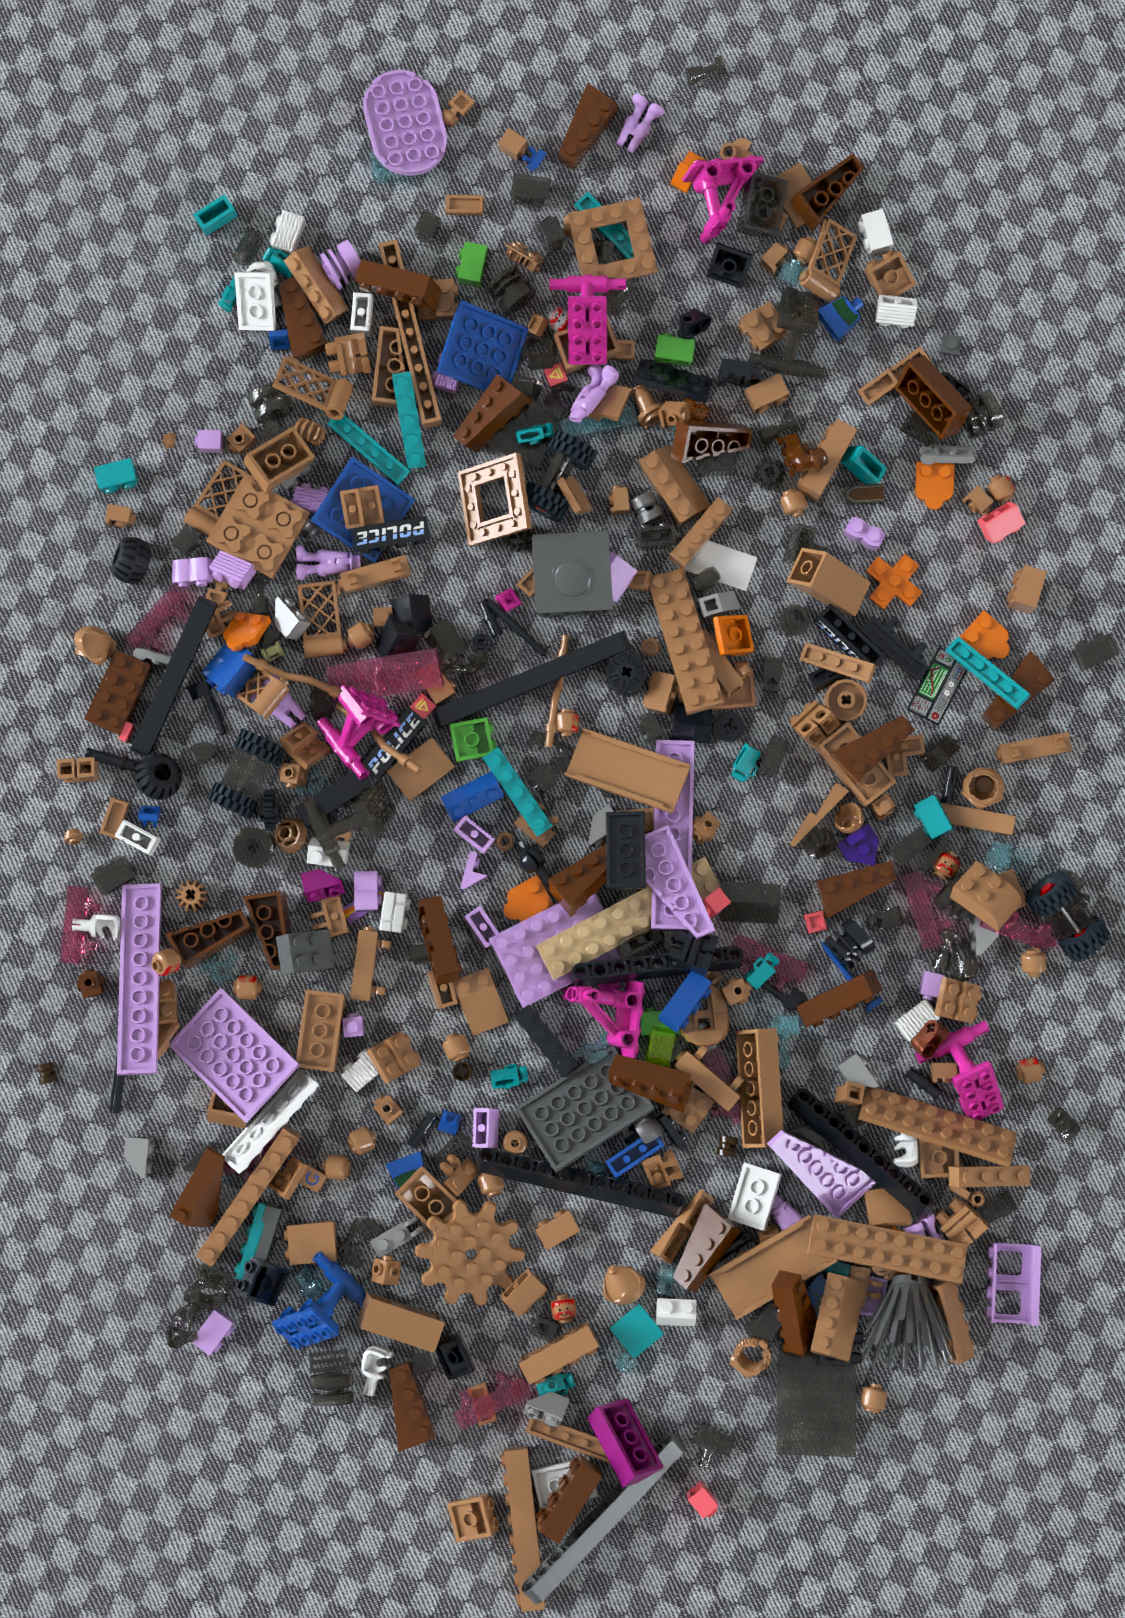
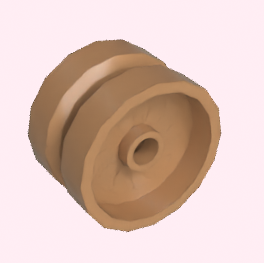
[823,679,867,724]

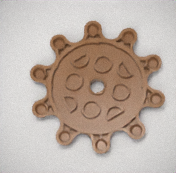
[415,1199,525,1306]

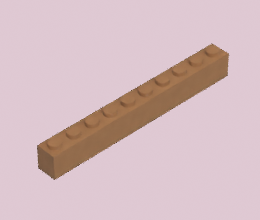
[379,239,442,430]

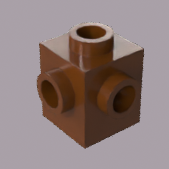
[76,968,106,998]

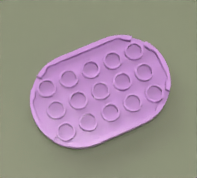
[363,70,447,176]

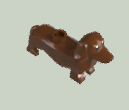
[776,434,829,477]

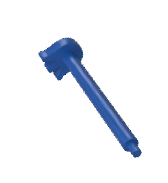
[821,942,883,1013]

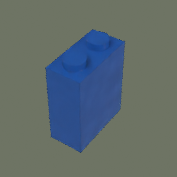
[201,642,258,698]

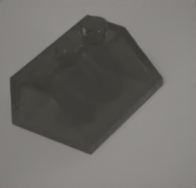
[736,172,788,237]
[720,882,781,924]

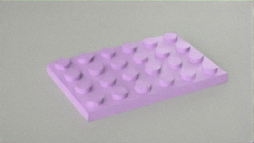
[488,893,626,1008]
[170,988,300,1123]

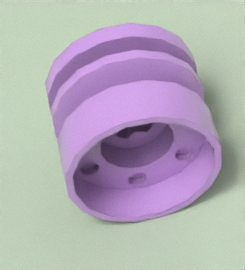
[319,240,361,290]

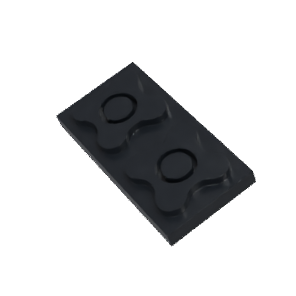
[633,359,714,403]
[606,811,646,890]

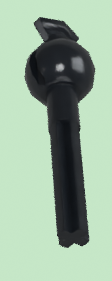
[514,839,559,903]

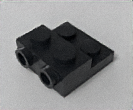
[236,1257,289,1306]

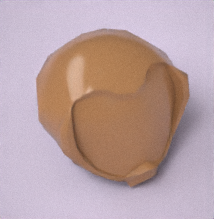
[74,626,116,665]
[961,767,1005,809]
[603,1265,646,1305]

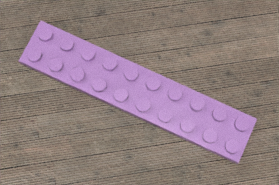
[651,740,695,931]
[117,883,162,1075]

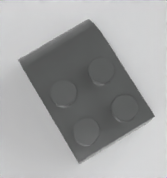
[276,929,335,975]

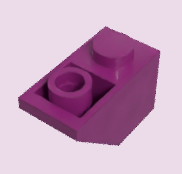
[301,869,345,903]

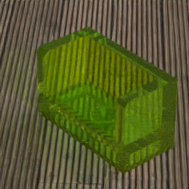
[645,1026,676,1068]

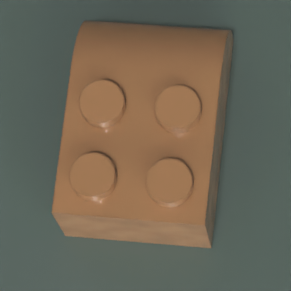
[554,316,620,375]
[243,427,315,493]
[950,860,1021,932]

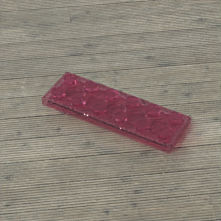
[326,647,444,704]

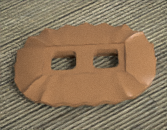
[680,984,729,1046]

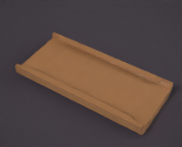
[564,728,691,814]
[709,1214,838,1320]

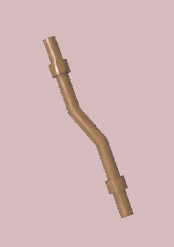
[545,635,570,748]
[242,653,343,698]
[336,703,422,773]

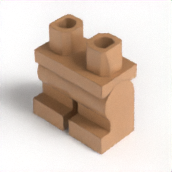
[325,332,371,376]
[790,701,841,749]
[57,757,99,783]
[935,1197,988,1246]

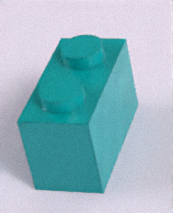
[193,194,238,237]
[840,445,887,484]
[94,458,139,494]
[913,795,954,840]

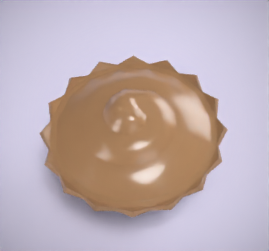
[275,817,308,854]

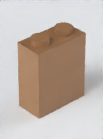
[284,1220,338,1265]

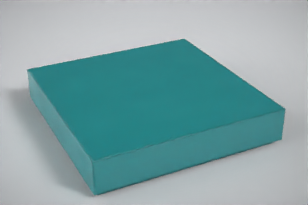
[609,1303,664,1359]

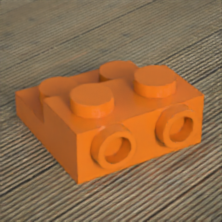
[713,615,755,656]

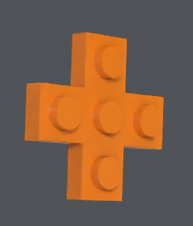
[866,554,922,610]

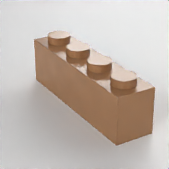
[284,246,350,325]
[669,497,733,570]
[948,1165,1030,1187]

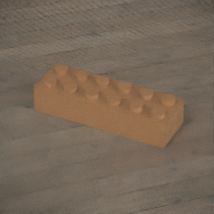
[735,1028,783,1148]

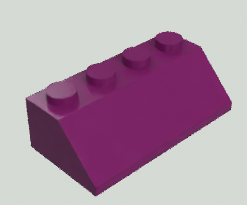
[587,1398,664,1488]

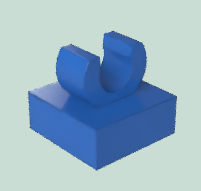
[522,147,547,172]
[269,328,290,350]
[138,805,161,827]
[437,1110,462,1136]

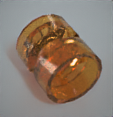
[683,398,711,421]

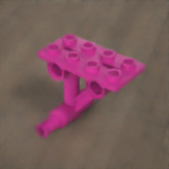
[682,155,764,244]
[549,274,626,364]
[317,685,401,780]
[561,981,645,1059]
[914,1020,1004,1121]

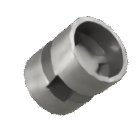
[630,491,663,526]

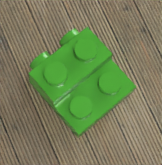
[450,717,497,762]

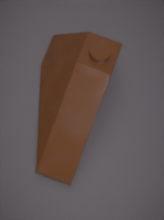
[169,1147,225,1227]

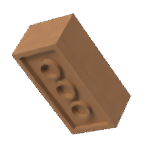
[815,722,896,808]
[296,989,347,1072]
[357,1292,445,1353]

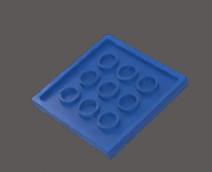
[436,300,529,392]
[310,457,415,563]

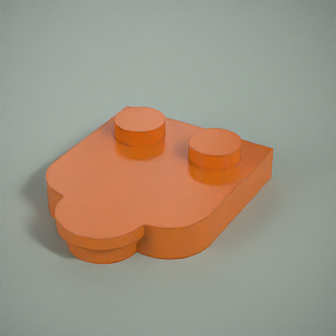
[915,462,955,510]
[960,610,1010,660]
[223,612,272,651]
[504,875,554,922]

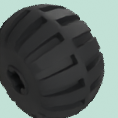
[111,537,151,584]
[134,753,182,800]

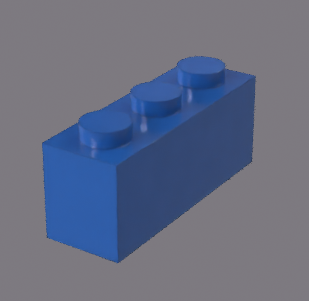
[441,771,505,823]
[658,971,712,1033]
[605,1137,664,1178]

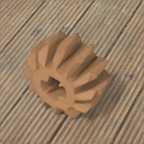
[294,417,326,446]
[175,879,209,911]

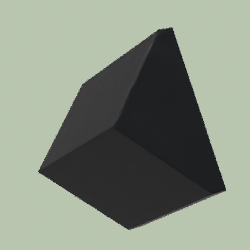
[706,242,753,289]
[391,594,434,634]
[376,614,423,664]
[671,702,713,743]
[435,1331,476,1380]

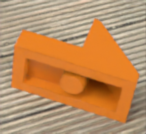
[670,151,706,193]

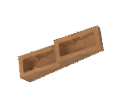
[858,346,932,406]
[789,783,849,848]
[941,803,1016,836]
[650,1189,715,1264]

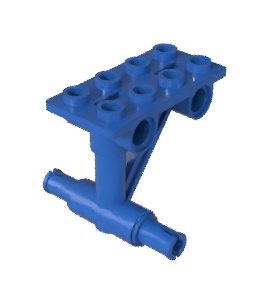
[271,1251,366,1349]

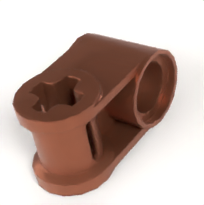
[911,1020,949,1059]

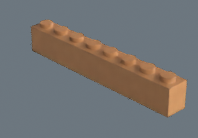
[196,1124,301,1267]
[501,1446,545,1612]

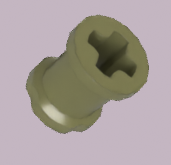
[261,641,286,664]

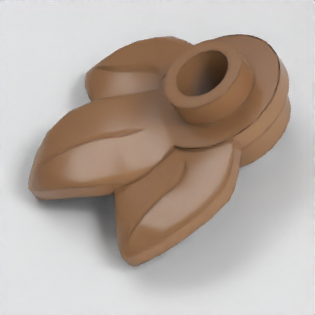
[720,138,752,160]

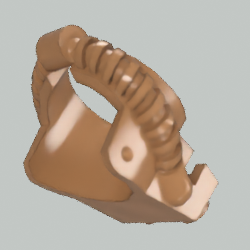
[729,1337,772,1378]

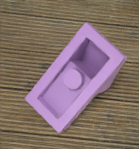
[460,851,488,890]

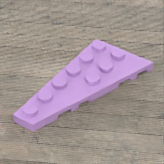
[645,825,715,939]
[767,1130,876,1219]

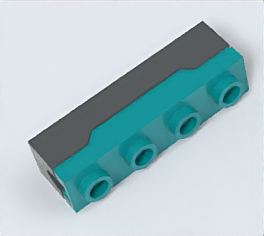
[234,1202,283,1280]

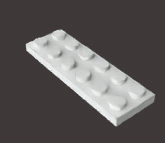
[222,1069,318,1174]

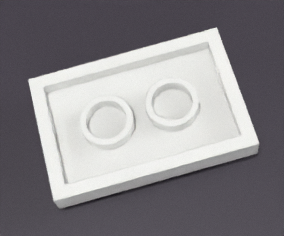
[234,272,277,331]
[728,1163,782,1231]
[532,1456,598,1509]

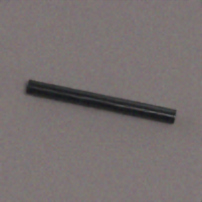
[487,599,547,657]

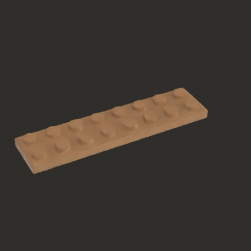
[649,568,724,715]
[858,1086,1017,1167]
[807,1214,968,1284]

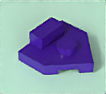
[836,823,879,866]

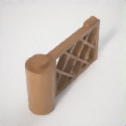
[799,218,858,303]
[272,355,353,420]
[184,460,256,536]
[297,580,347,659]
[235,669,291,720]

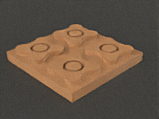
[206,476,311,580]

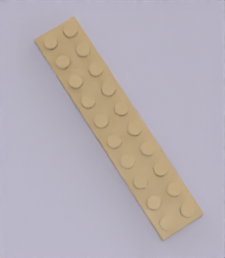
[536,857,723,980]

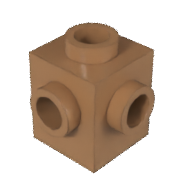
[279,760,309,789]
[692,810,722,845]
[721,977,752,1006]
[371,1255,401,1285]

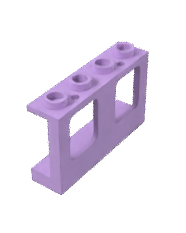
[985,1242,1041,1326]

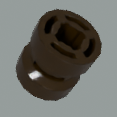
[36,1062,59,1085]
[452,1062,472,1081]
[716,1135,738,1158]

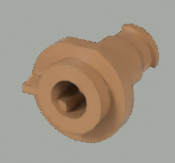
[631,385,663,429]

